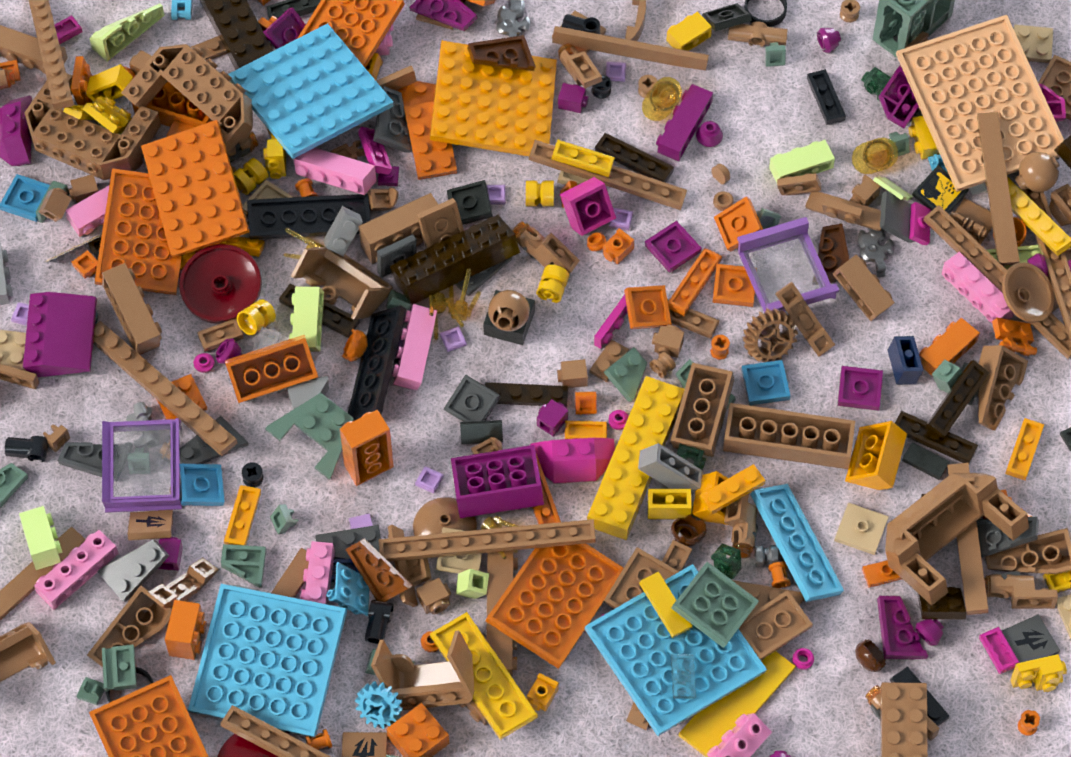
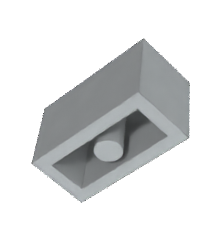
[323,206,363,257]

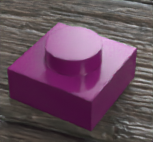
[378,166,399,186]

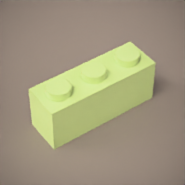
[769,140,835,182]
[289,287,324,352]
[19,506,63,570]

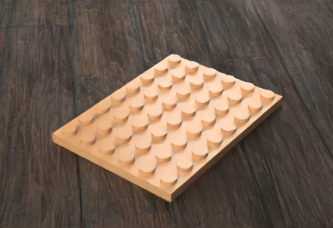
[896,15,1064,192]

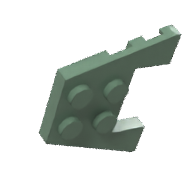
[265,393,354,480]

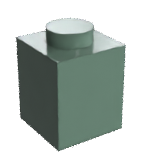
[932,360,962,393]

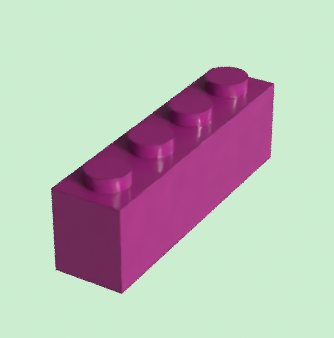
[656,84,713,161]

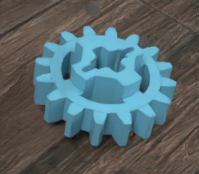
[355,681,403,729]

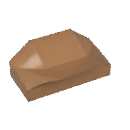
[1049,184,1071,226]

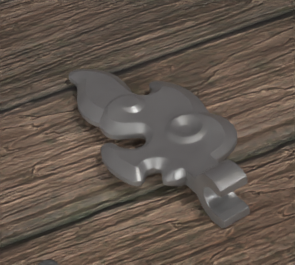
[497,0,530,37]
[858,228,894,277]

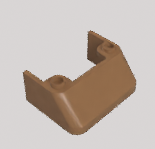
[291,247,393,319]
[0,622,56,682]
[371,630,474,710]

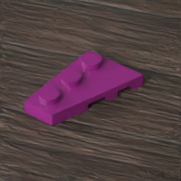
[409,0,478,31]
[877,595,928,660]

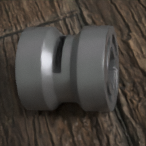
[754,545,778,567]

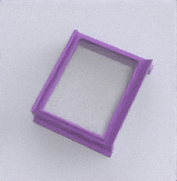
[737,217,839,313]
[102,418,182,513]

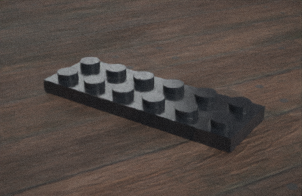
[247,194,371,240]
[348,305,406,421]

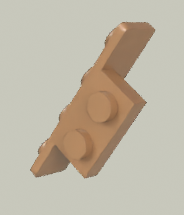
[805,191,882,231]
[388,525,432,607]

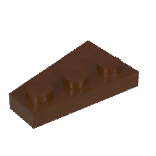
[467,35,536,71]
[812,223,849,285]

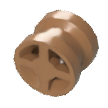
[840,0,860,23]
[638,75,658,99]
[649,352,676,378]

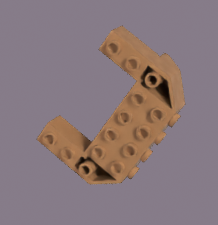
[121,44,253,154]
[24,73,161,180]
[885,473,1029,605]

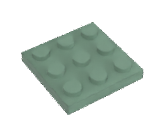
[671,562,759,648]

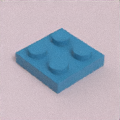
[0,174,50,222]
[741,360,791,405]
[180,464,225,506]

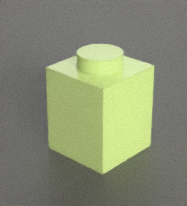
[456,569,489,599]

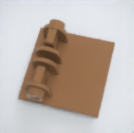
[950,198,993,245]

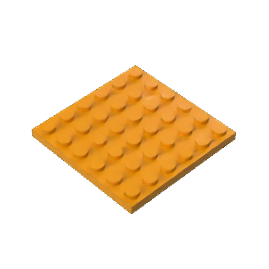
[430,40,557,156]

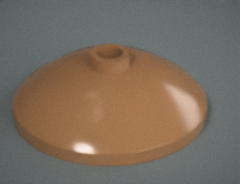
[1002,263,1054,323]
[413,497,477,536]

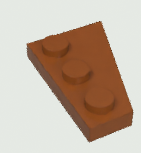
[345,538,413,602]

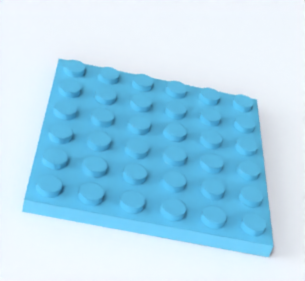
[228,23,393,159]
[584,564,767,736]
[188,584,347,737]

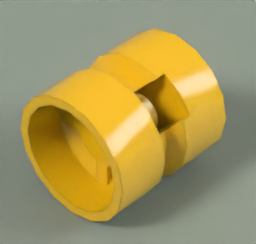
[233,158,269,195]
[526,180,554,207]
[536,265,569,303]
[237,299,276,335]

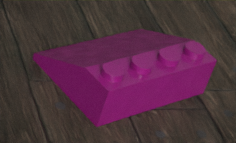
[23,292,97,377]
[451,445,544,518]

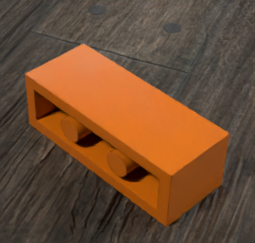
[919,317,980,377]

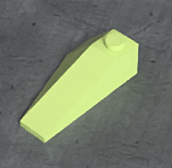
[89,4,165,62]

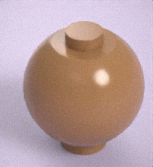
[1015,152,1060,192]
[488,290,530,332]

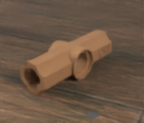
[728,22,788,47]

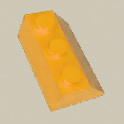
[845,421,907,490]

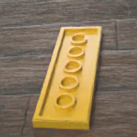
[430,612,538,740]
[678,651,796,757]

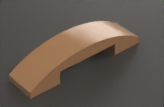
[625,0,646,41]
[775,282,835,357]
[147,557,219,608]

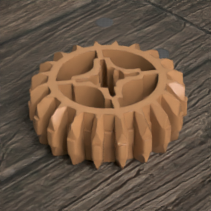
[742,308,798,362]

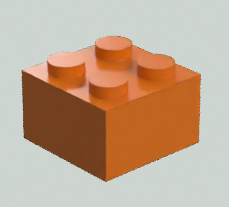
[165,600,207,660]
[386,703,450,757]

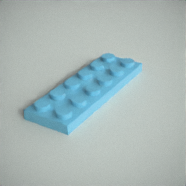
[750,484,844,602]

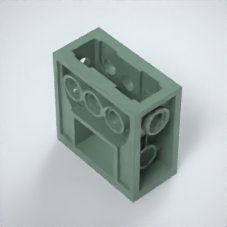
[872,0,955,58]

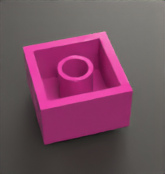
[560,177,616,236]

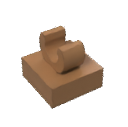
[43,424,70,452]

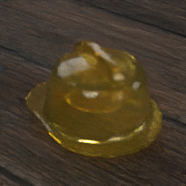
[642,77,682,121]
[852,137,899,174]

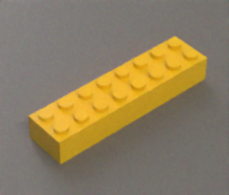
[587,376,685,540]

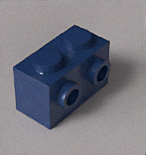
[887,336,923,385]

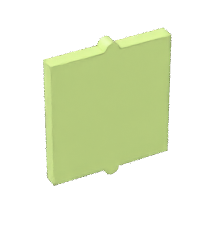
[873,176,913,201]

